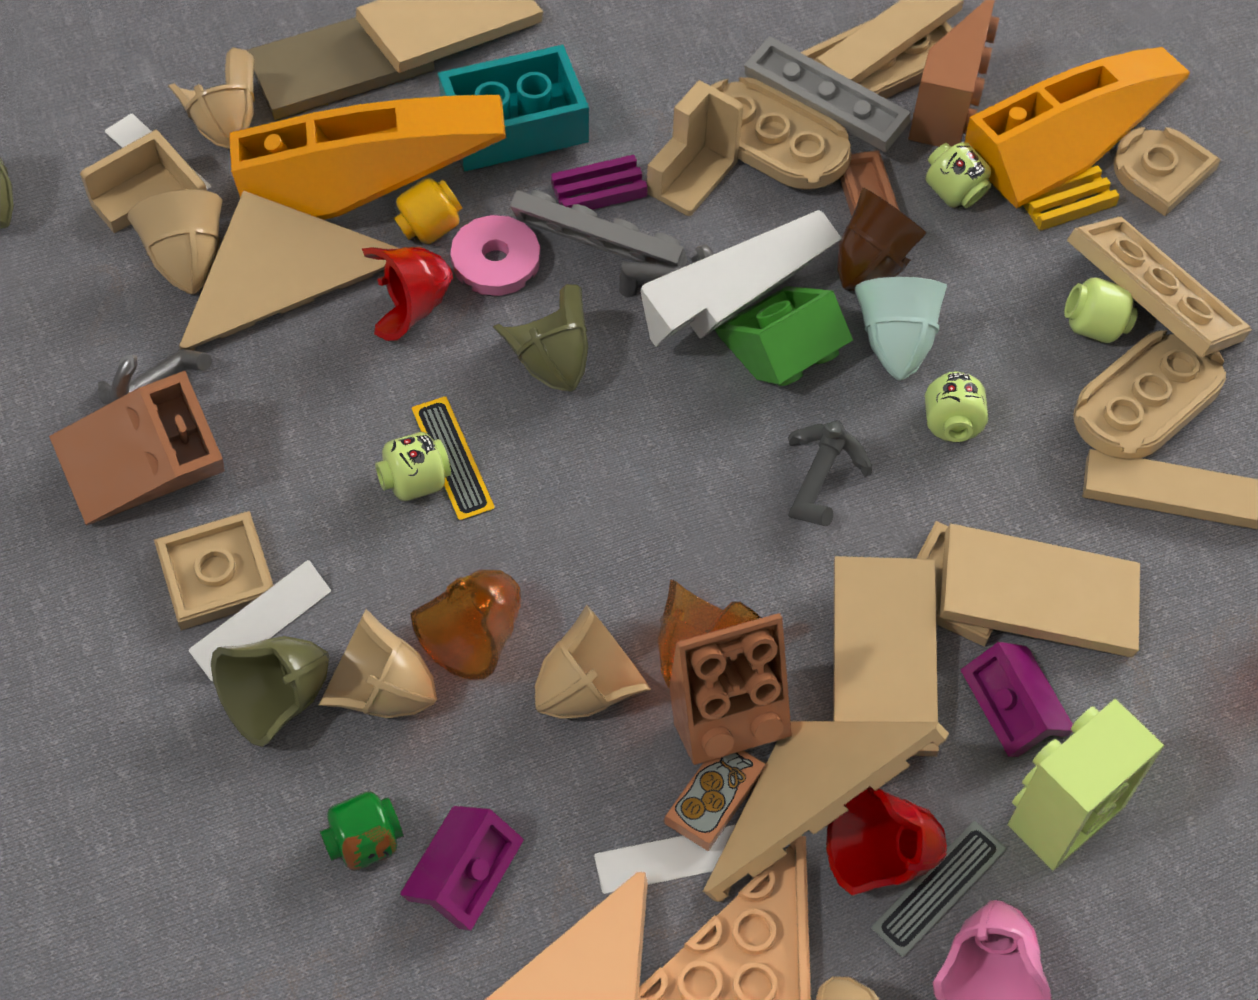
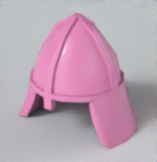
[933,900,1051,1000]

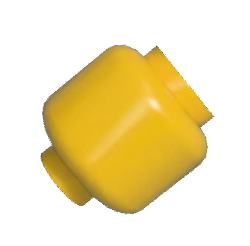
[394,177,463,244]

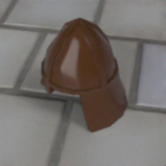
[837,188,926,291]

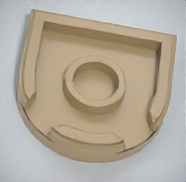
[1113,127,1221,216]

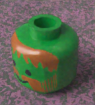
[320,791,404,871]

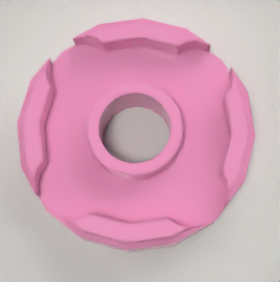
[450,215,540,296]

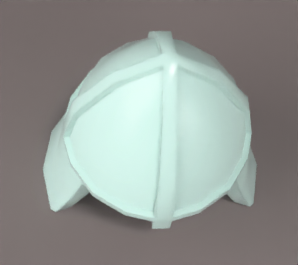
[855,277,947,381]

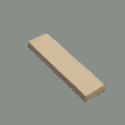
[817,0,964,83]
[1082,449,1258,529]

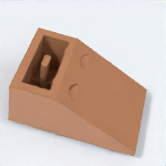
[908,0,999,147]
[49,371,224,526]
[669,613,792,765]

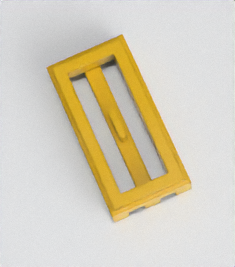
[1023,165,1120,231]

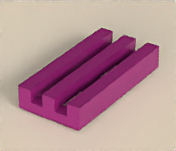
[551,154,648,210]

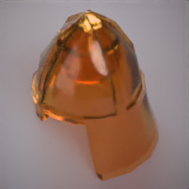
[410,570,521,680]
[657,579,761,689]

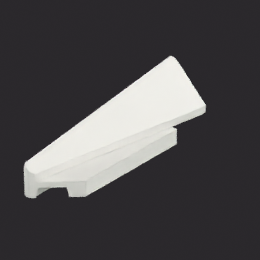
[641,210,842,347]

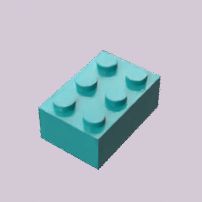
[438,44,589,172]

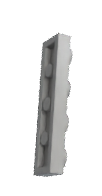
[744,36,911,153]
[510,190,687,267]

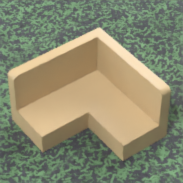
[647,80,743,216]
[80,129,207,234]

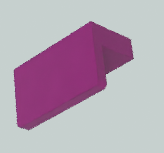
[960,642,1073,757]
[400,806,524,931]

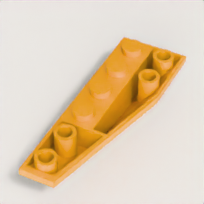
[965,47,1190,209]
[229,95,506,220]

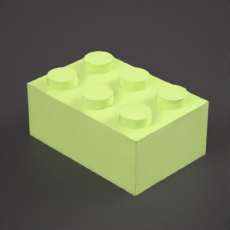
[1008,699,1165,871]

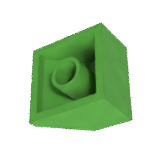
[715,286,853,386]

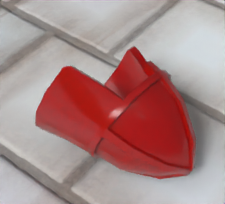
[362,247,453,341]
[826,786,947,895]

